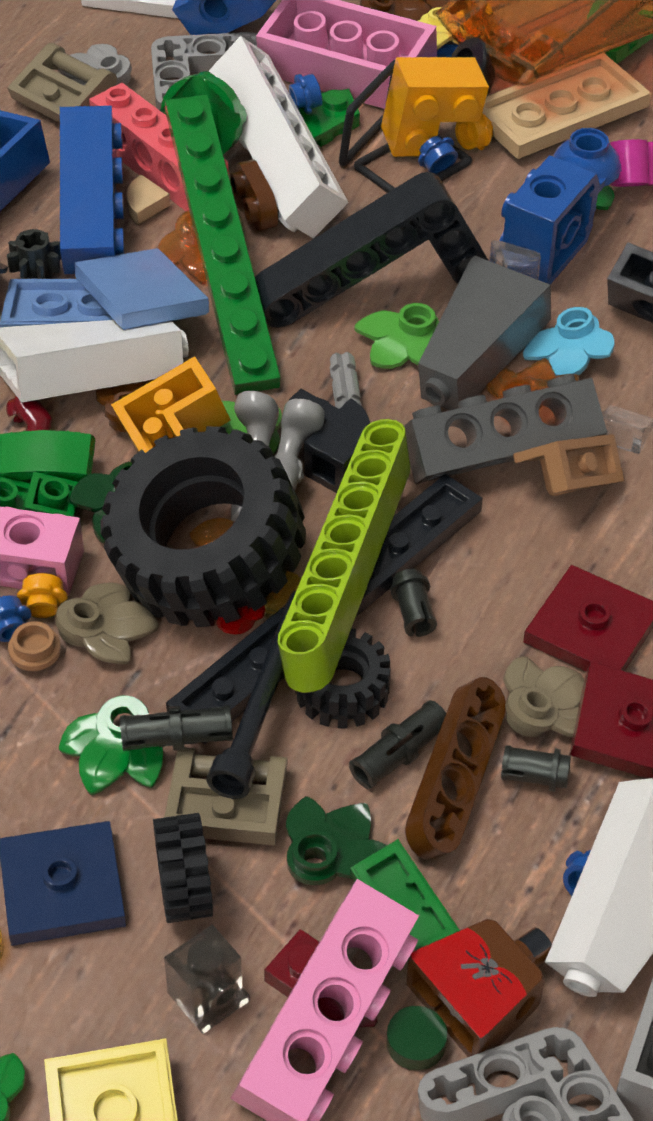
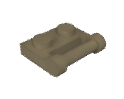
[7,43,117,123]
[164,747,288,846]

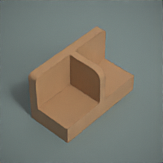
[513,434,624,496]

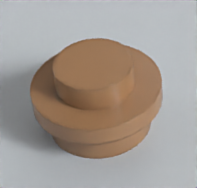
[8,621,61,671]

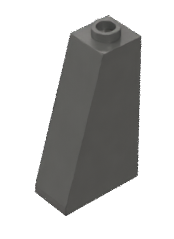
[418,256,551,410]

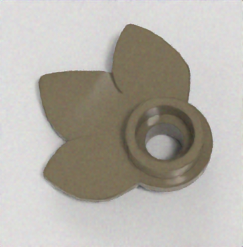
[55,583,159,664]
[503,656,584,737]

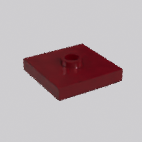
[523,564,653,671]
[569,661,653,779]

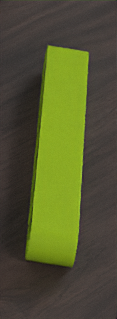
[277,419,411,693]

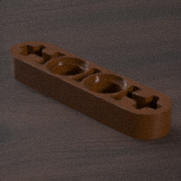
[405,677,506,860]

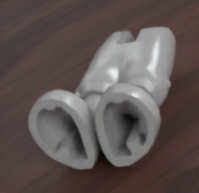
[230,391,325,526]

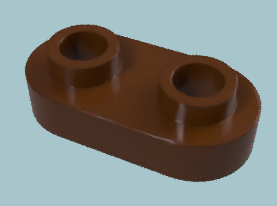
[230,159,278,231]

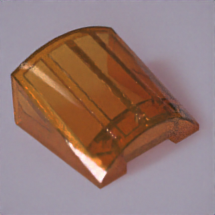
[436,0,653,86]

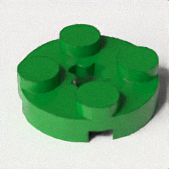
[161,71,247,154]

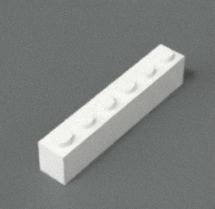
[209,36,349,239]

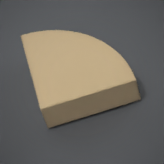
[127,175,170,225]

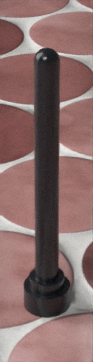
[206,590,297,799]

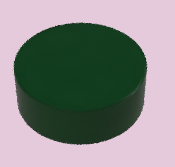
[386,1006,447,1070]

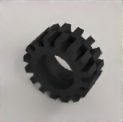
[295,628,391,728]
[153,813,213,923]

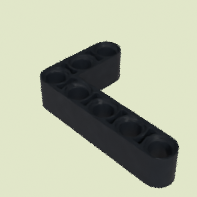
[255,172,489,328]

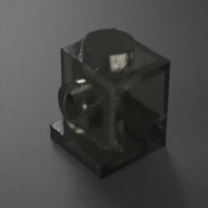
[164,924,250,1034]

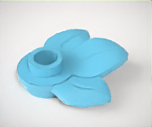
[523,307,615,378]

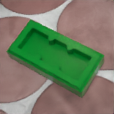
[350,839,460,962]

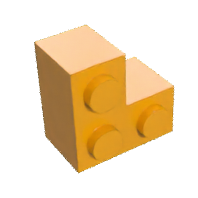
[381,57,489,157]
[111,356,231,453]

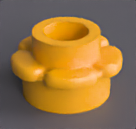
[455,113,493,150]
[17,573,68,618]

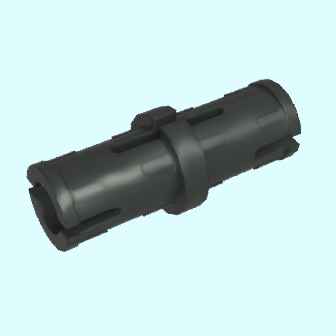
[349,700,446,789]
[120,705,233,751]

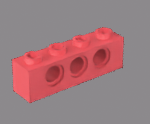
[89,83,229,214]

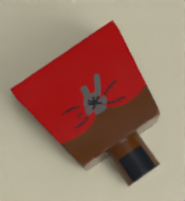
[406,919,552,1057]

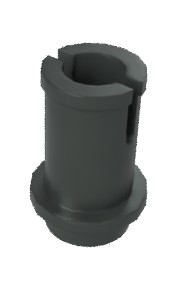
[390,569,437,637]
[501,745,571,792]

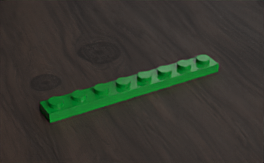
[165,95,280,395]

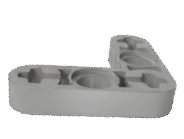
[151,32,257,110]
[418,1027,634,1121]

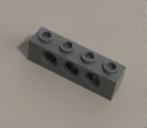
[404,374,608,484]

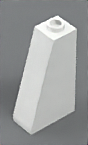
[0,320,189,402]
[545,778,653,997]

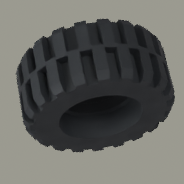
[100,426,306,627]

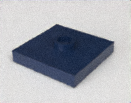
[0,821,126,946]

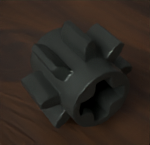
[7,229,62,279]

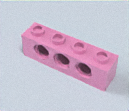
[0,507,84,596]
[230,879,419,1121]

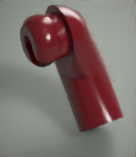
[6,396,53,431]

